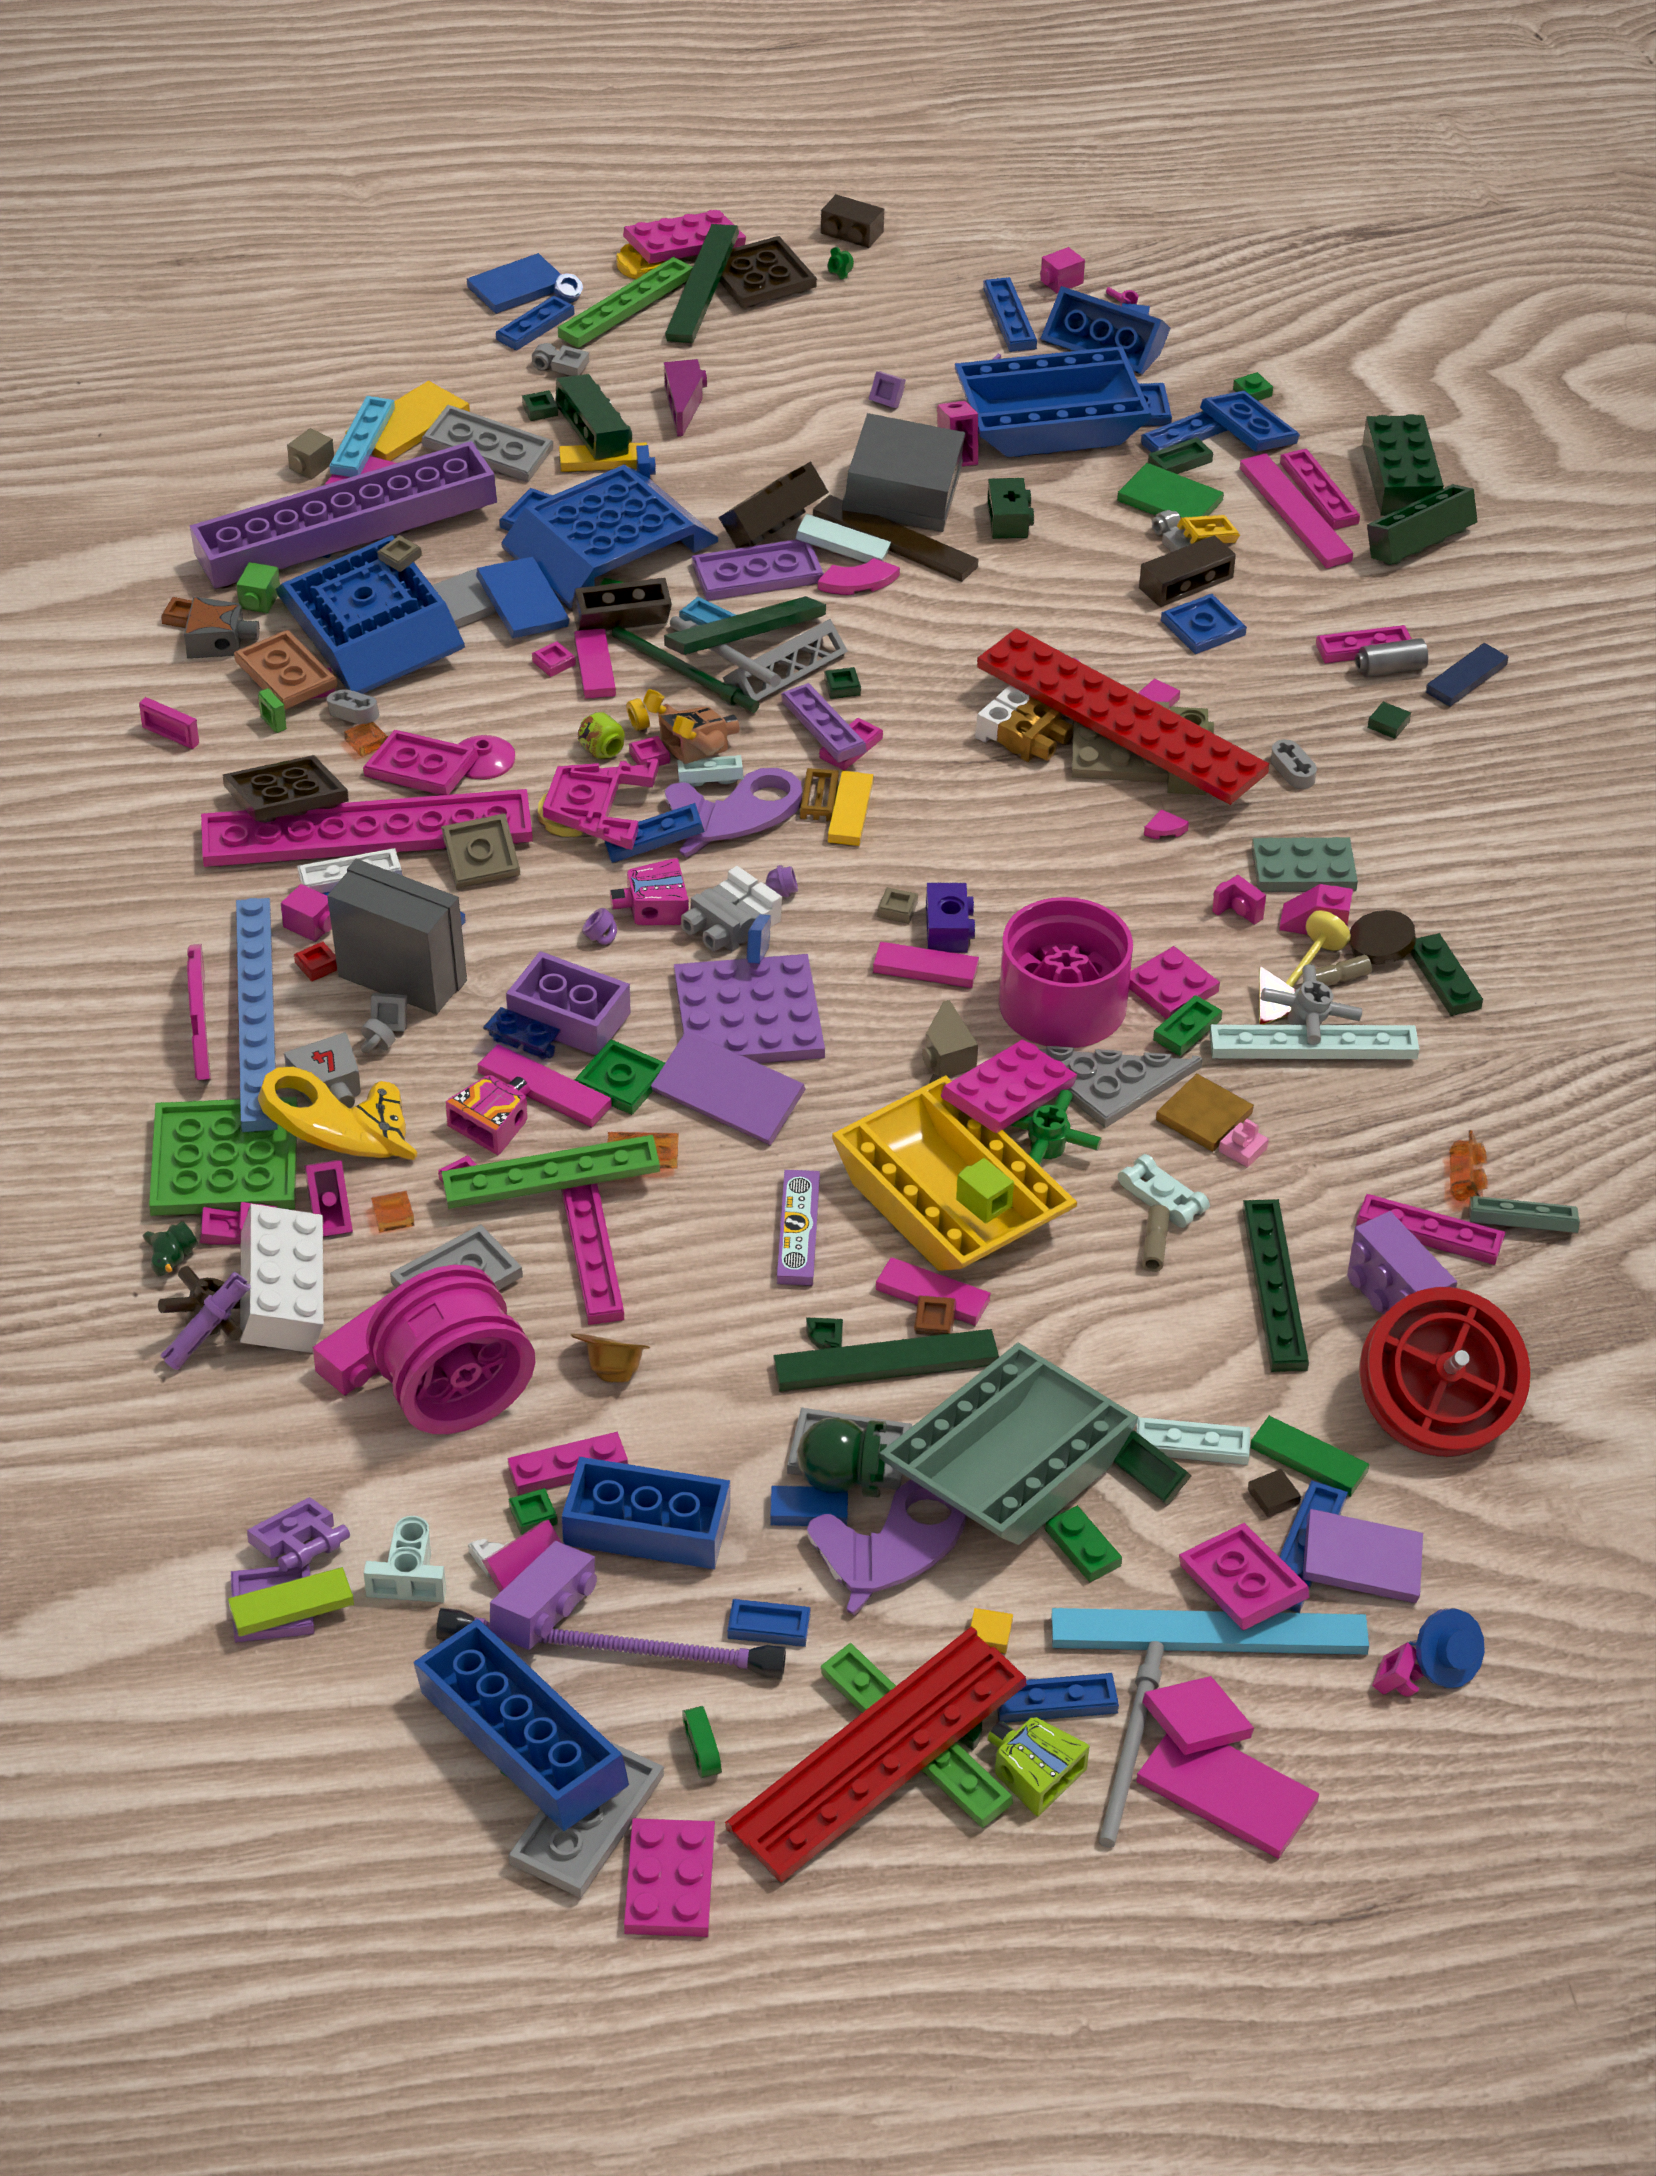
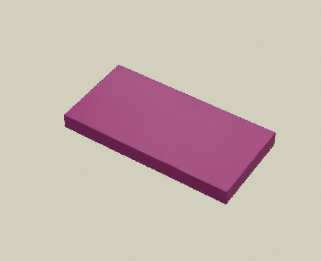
[1136,1733,1319,1859]

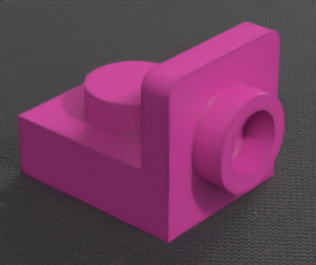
[1212,875,1266,925]

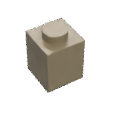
[287,428,334,480]

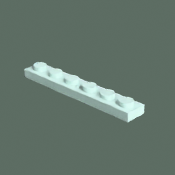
[1209,1025,1419,1059]

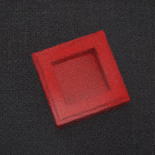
[294,941,337,982]

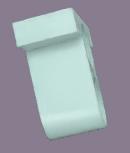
[364,1516,446,1603]

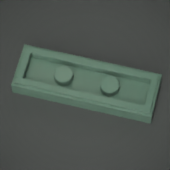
[1469,1196,1580,1233]

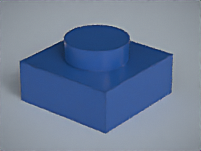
[636,445,656,479]

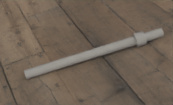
[670,616,781,687]
[1099,1641,1164,1848]

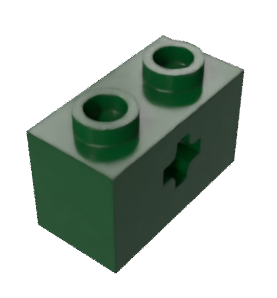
[987,478,1034,539]

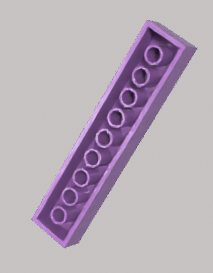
[190,441,497,589]

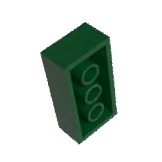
[1362,414,1444,516]

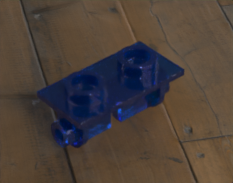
[483,1007,561,1060]

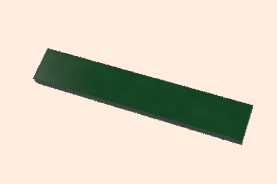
[665,224,739,343]
[664,596,826,655]
[1242,1199,1309,1372]
[773,1329,999,1392]

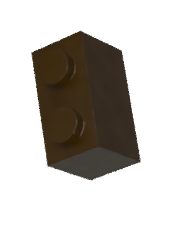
[821,194,885,248]

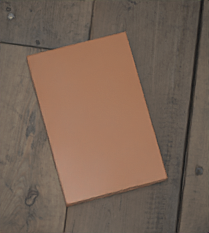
[234,630,338,709]

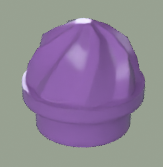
[765,865,798,898]

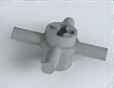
[1261,964,1362,1045]

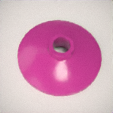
[458,735,515,780]

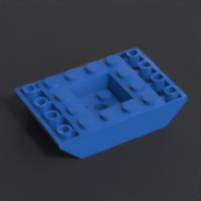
[275,535,465,694]

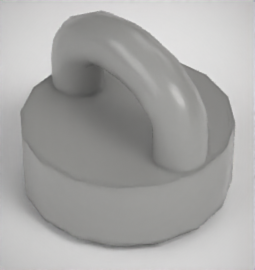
[361,1018,396,1053]

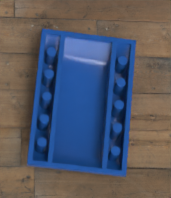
[954,346,1151,457]

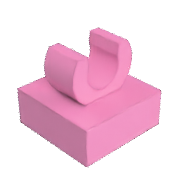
[1219,1119,1269,1168]

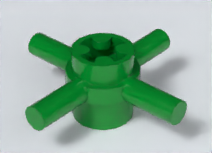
[1010,1089,1102,1165]

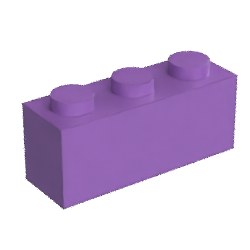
[490,1541,597,1650]

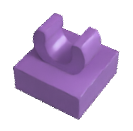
[869,371,906,408]

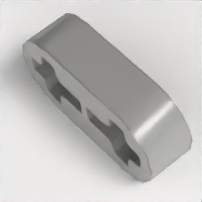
[327,690,380,724]
[1271,739,1317,789]

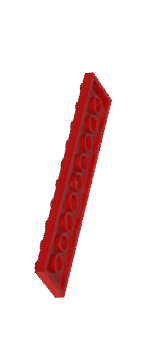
[977,628,1270,805]

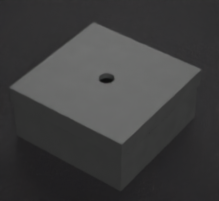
[842,413,965,532]
[327,858,467,1015]

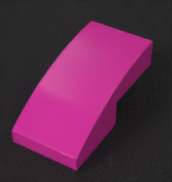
[199,1202,277,1245]

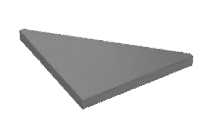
[1039,1046,1202,1128]

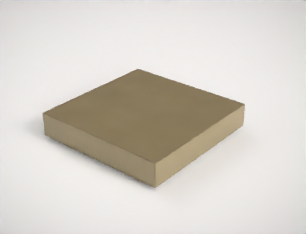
[441,813,521,889]

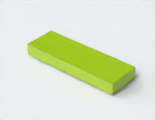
[228,1567,354,1637]

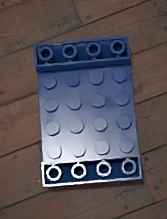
[501,465,718,608]

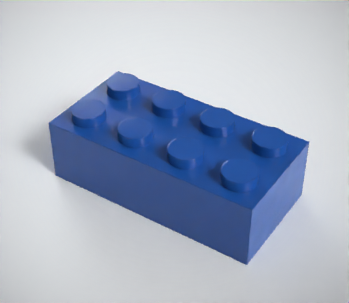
[562,1457,730,1569]

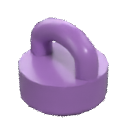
[582,908,617,945]

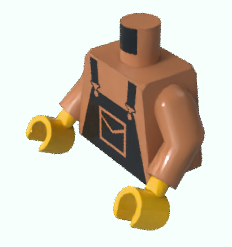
[643,689,740,764]

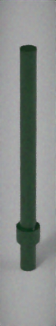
[612,625,760,713]

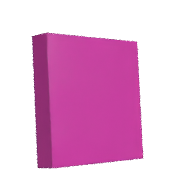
[1142,1676,1254,1755]

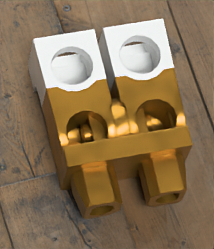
[975,685,1074,762]

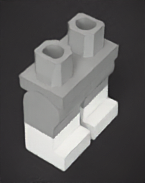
[681,866,782,952]

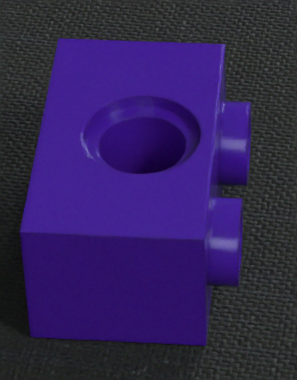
[926,883,975,953]

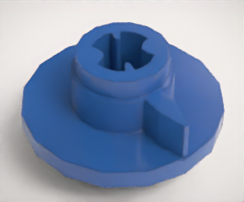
[1408,1608,1485,1688]

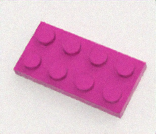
[623,210,746,264]
[941,1039,1077,1133]

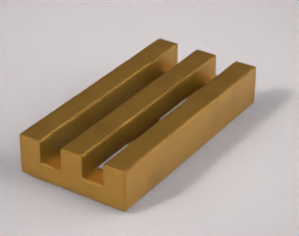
[800,768,839,821]

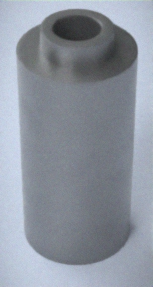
[1355,638,1428,677]

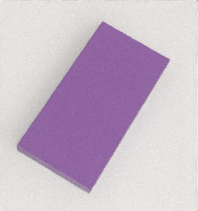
[692,540,824,601]
[651,1030,806,1146]

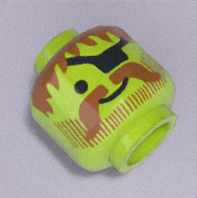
[578,712,625,759]

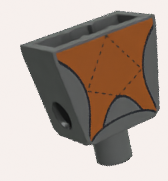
[184,597,260,659]

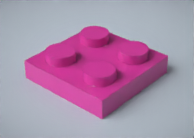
[1129,946,1220,1019]

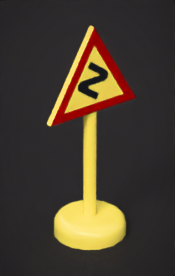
[1259,910,1351,1025]

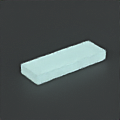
[796,514,891,563]
[1136,1417,1250,1465]

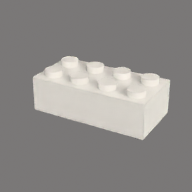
[240,1204,324,1353]

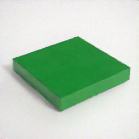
[574,1039,665,1115]

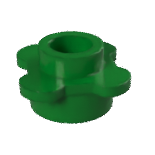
[827,247,854,279]

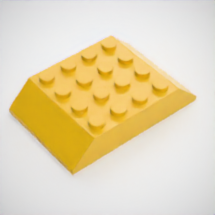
[832,1075,1077,1271]

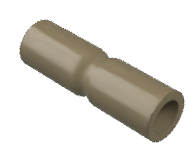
[1316,955,1372,986]
[1142,1204,1170,1272]

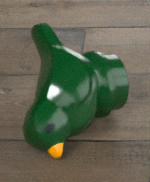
[143,1222,198,1276]

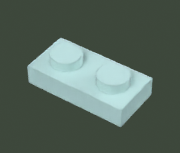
[677,755,744,787]

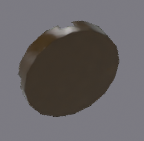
[1349,910,1416,965]

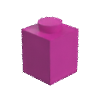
[1040,247,1085,293]
[281,884,332,942]

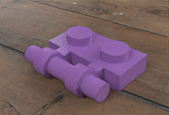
[247,1497,350,1572]

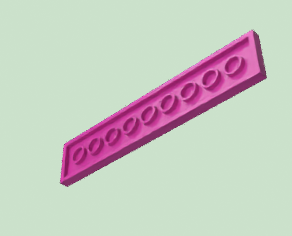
[201,789,533,867]

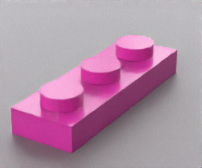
[508,1431,628,1496]

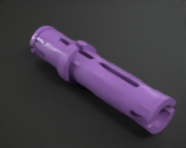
[161,1272,251,1370]

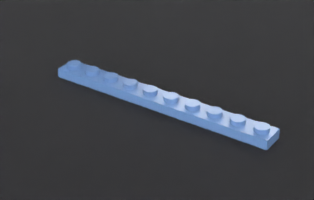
[236,898,278,1132]

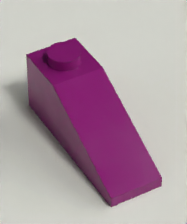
[664,359,707,437]

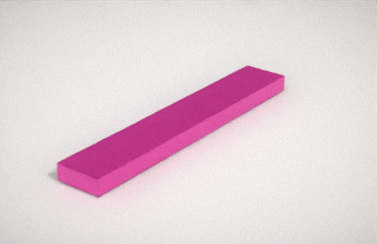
[1239,453,1353,568]
[561,1183,624,1325]

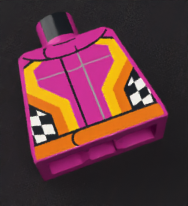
[445,1075,530,1156]

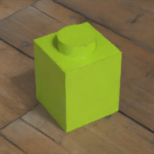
[956,1158,1014,1224]

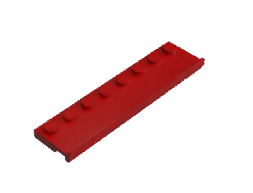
[725,1626,1027,1883]

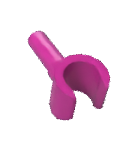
[1106,287,1139,306]

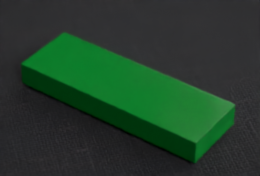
[1250,1415,1369,1497]

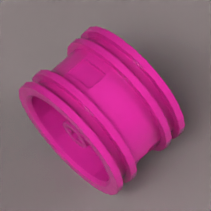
[366,1265,536,1434]

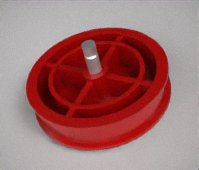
[1359,1287,1531,1457]

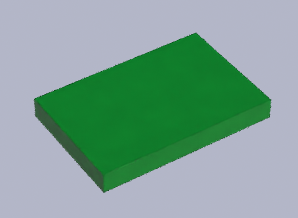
[1117,463,1224,518]

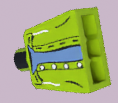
[987,1717,1090,1817]

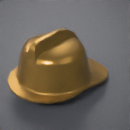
[570,1333,650,1382]

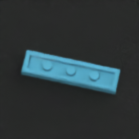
[329,396,395,477]

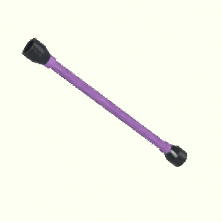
[436,1607,786,1679]

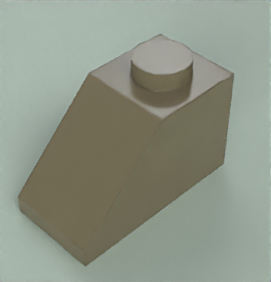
[922,1000,978,1077]

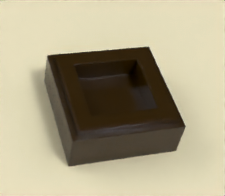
[1248,1469,1301,1517]

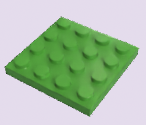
[149,1097,298,1216]

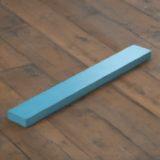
[1051,1608,1369,1655]

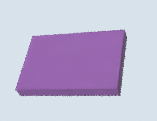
[1302,1509,1423,1603]

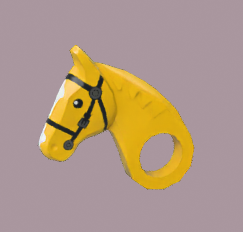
[258,1067,417,1160]

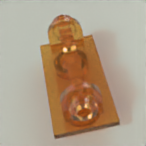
[1449,1130,1488,1201]

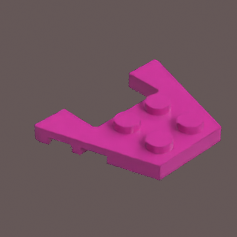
[543,759,659,850]

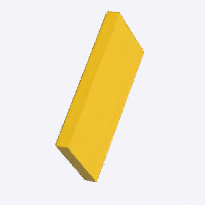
[345,380,470,461]

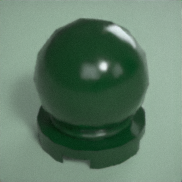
[797,1417,887,1498]

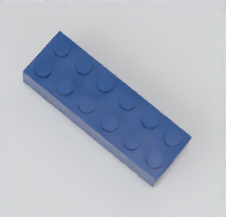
[413,1619,629,1831]

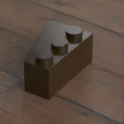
[718,461,829,548]

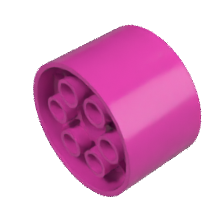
[999,897,1133,1048]

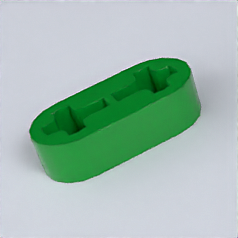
[682,1706,722,1778]

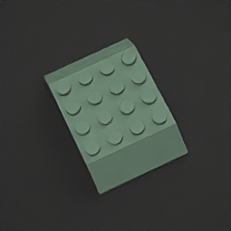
[879,1342,1138,1545]

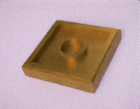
[1156,1073,1254,1152]

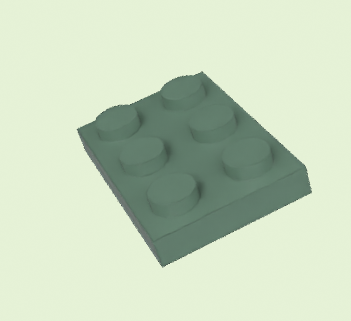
[1252,837,1358,892]

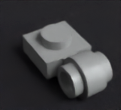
[532,343,589,376]
[1152,510,1192,552]

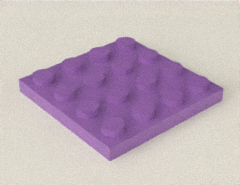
[674,954,825,1063]

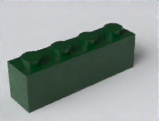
[555,374,632,460]
[1367,484,1478,565]

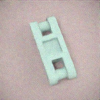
[1117,1154,1210,1228]

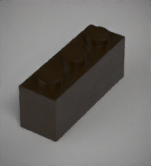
[1139,535,1236,607]
[572,578,672,631]

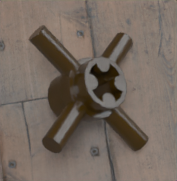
[158,1266,242,1341]

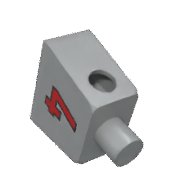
[284,1032,361,1108]

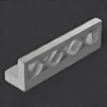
[722,619,848,701]

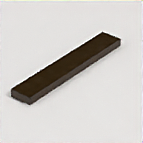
[813,494,979,582]

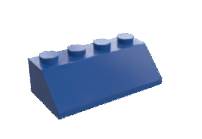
[1040,286,1171,375]

